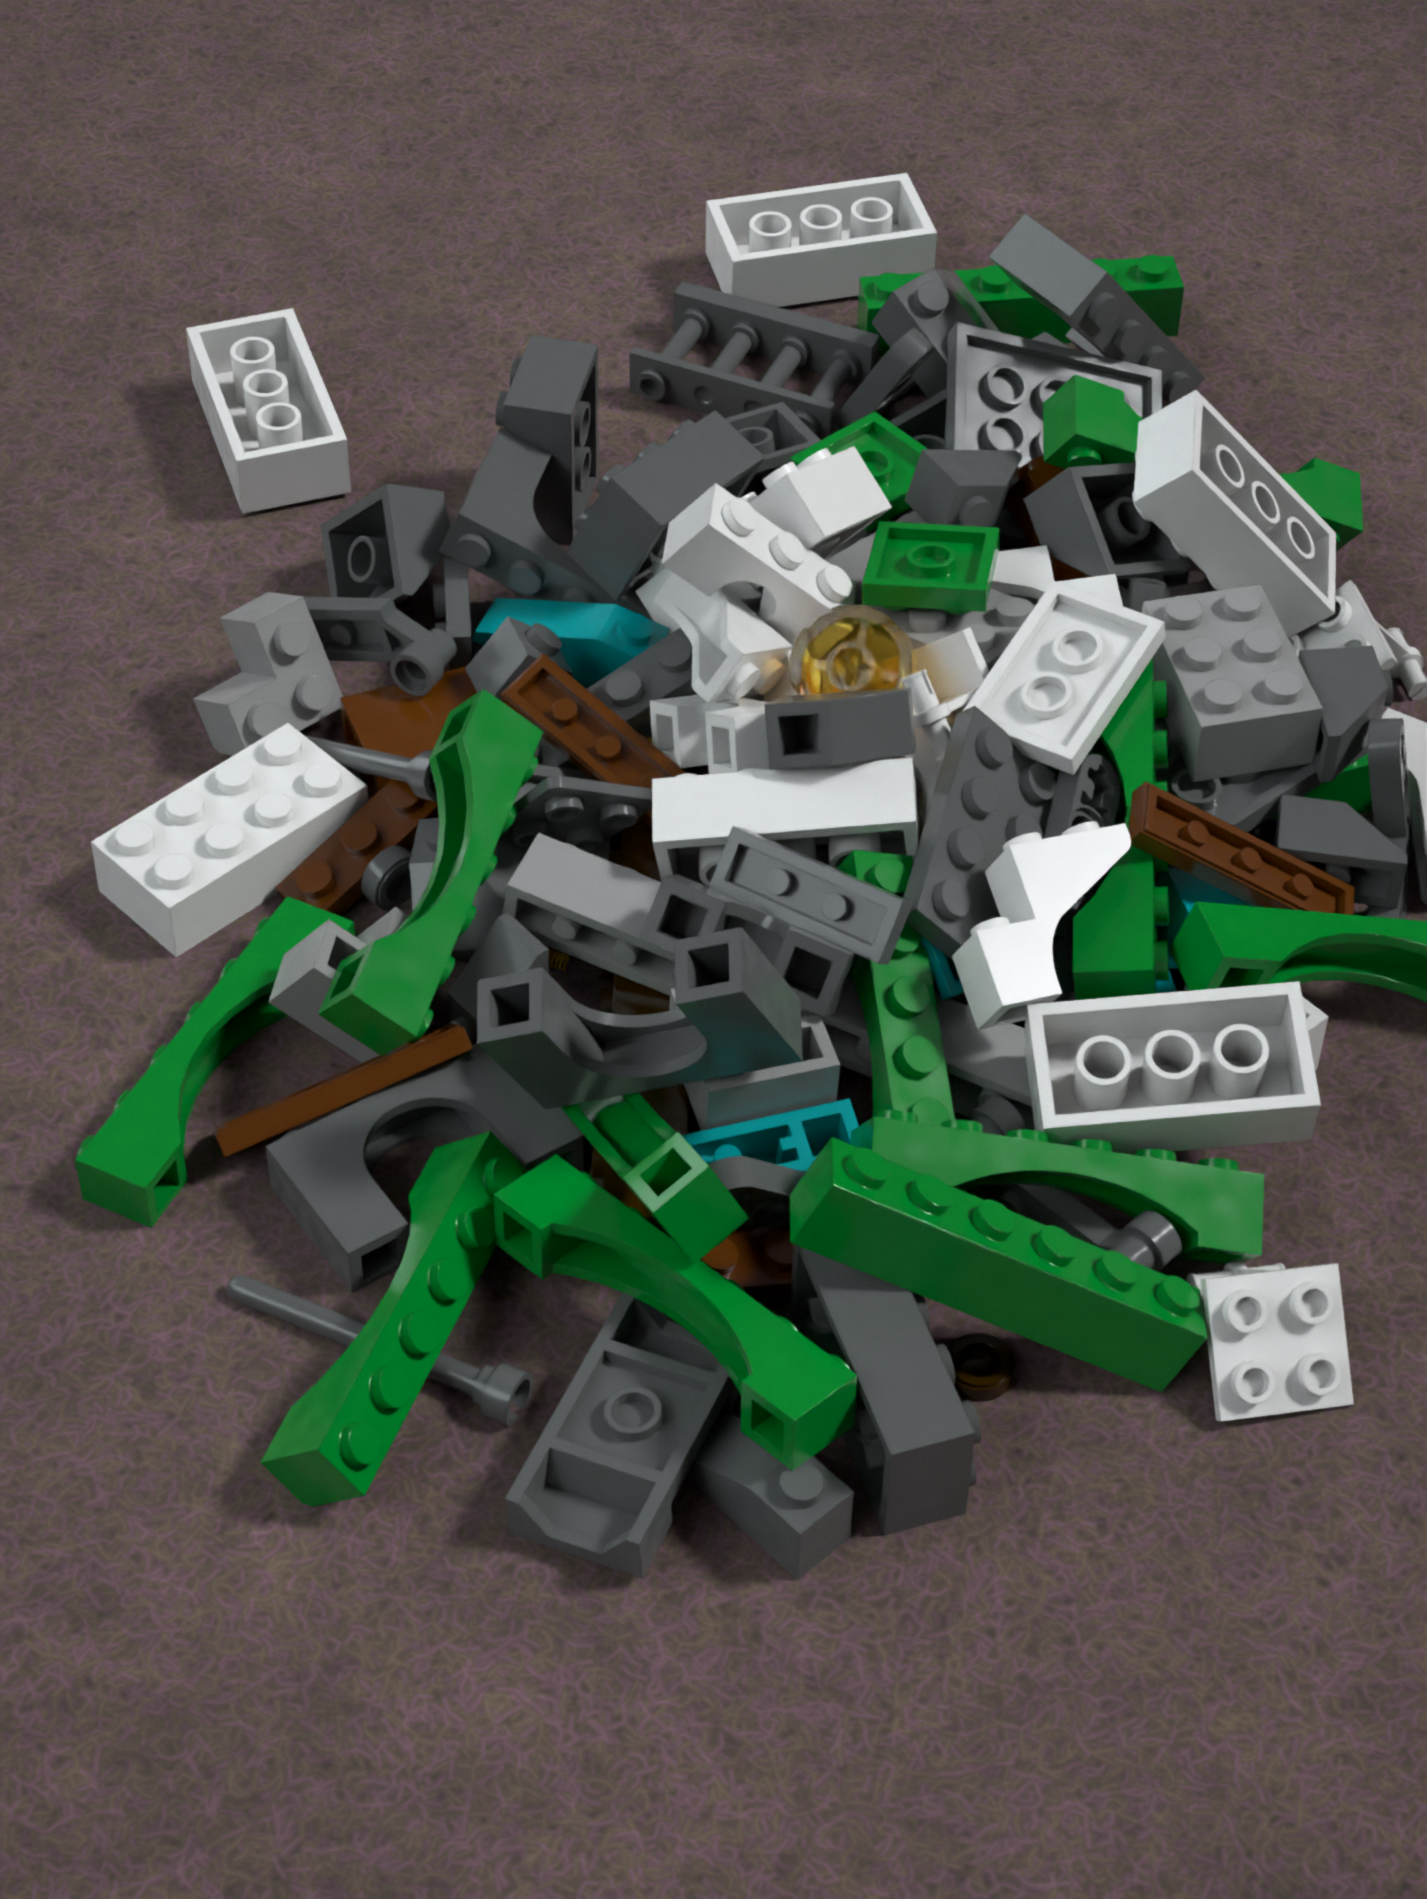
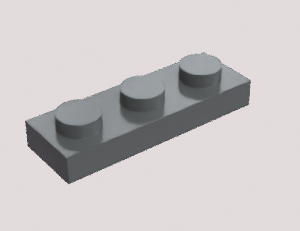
[709,826,913,965]

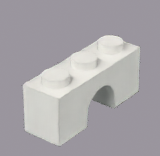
[662,483,857,659]
[650,694,770,774]

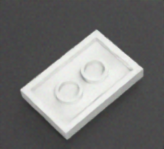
[963,581,1166,775]

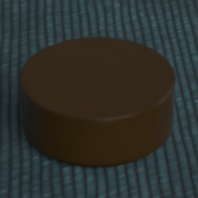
[948,1333,1015,1402]

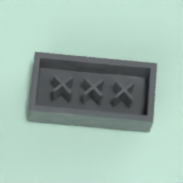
[790,1244,982,1536]

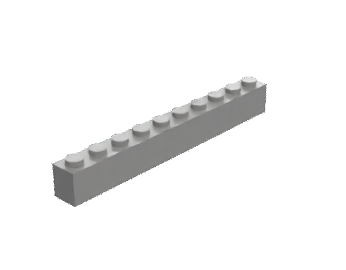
[502,833,1035,1130]

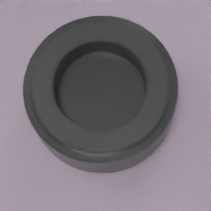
[361,845,412,910]

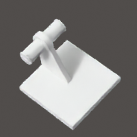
[1288,580,1427,700]
[876,627,989,762]
[1186,1261,1354,1421]

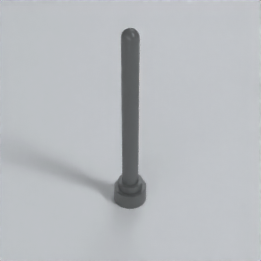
[304,735,437,802]
[227,1275,533,1427]

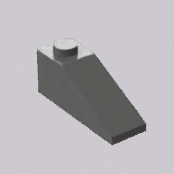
[686,1410,854,1580]

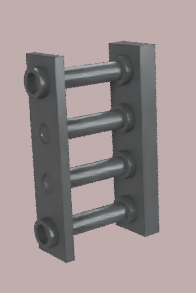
[629,281,880,440]

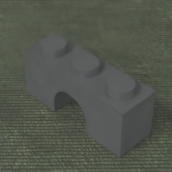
[639,874,860,1018]

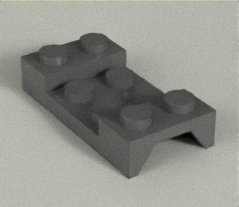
[505,1292,740,1579]

